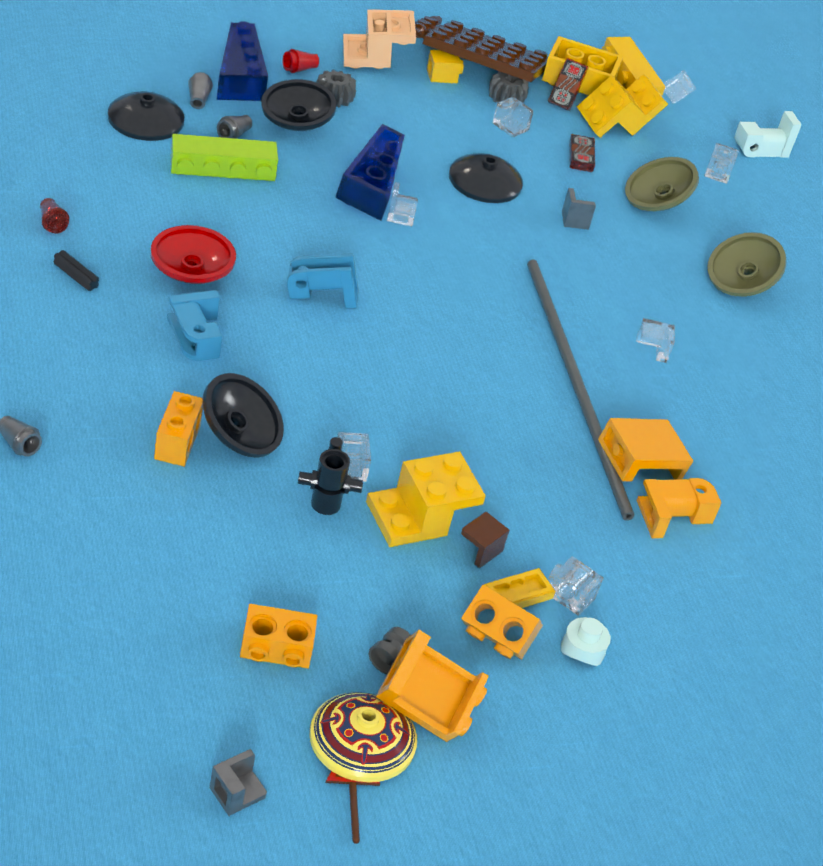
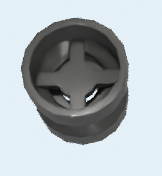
[368,627,411,674]

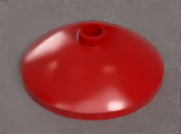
[150,225,236,284]

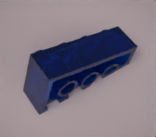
[216,21,268,101]
[335,124,405,221]

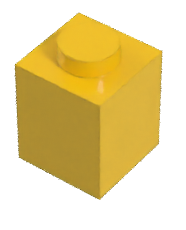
[427,50,464,83]

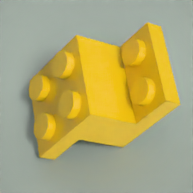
[576,74,668,138]
[366,451,486,547]

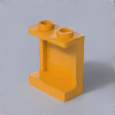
[598,418,693,481]
[376,630,489,742]

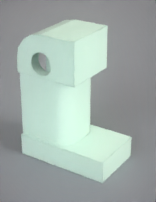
[735,111,802,158]

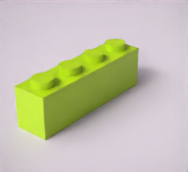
[170,134,278,181]

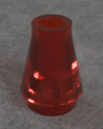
[40,198,69,234]

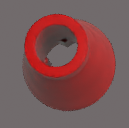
[282,49,319,73]

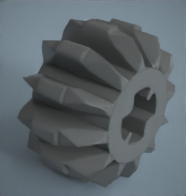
[316,69,356,108]
[489,71,529,107]

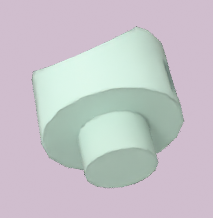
[561,617,611,666]

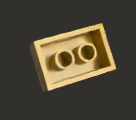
[542,36,623,95]

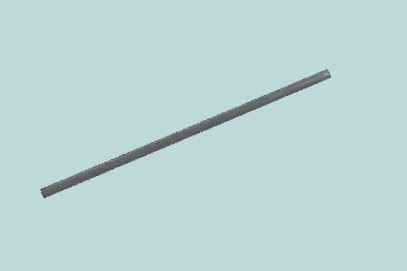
[527,260,634,520]

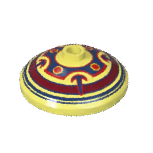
[309,692,417,782]

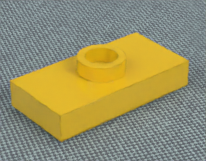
[484,568,556,608]

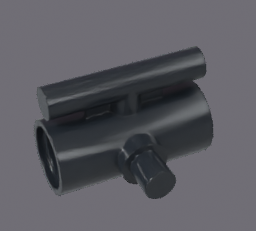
[298,437,363,515]

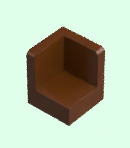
[461,512,510,568]

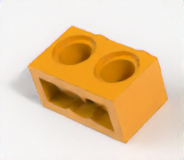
[154,391,203,467]
[461,585,543,660]
[240,603,318,669]

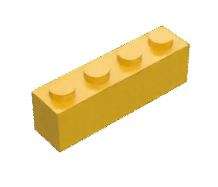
[602,37,665,95]

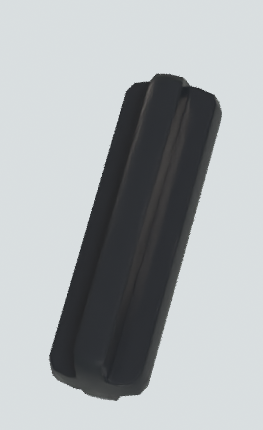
[53,250,99,291]

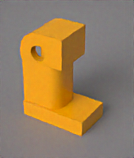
[636,478,722,539]

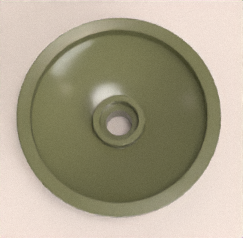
[625,157,699,212]
[708,232,787,297]

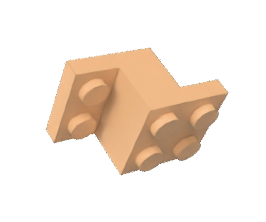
[343,10,416,69]

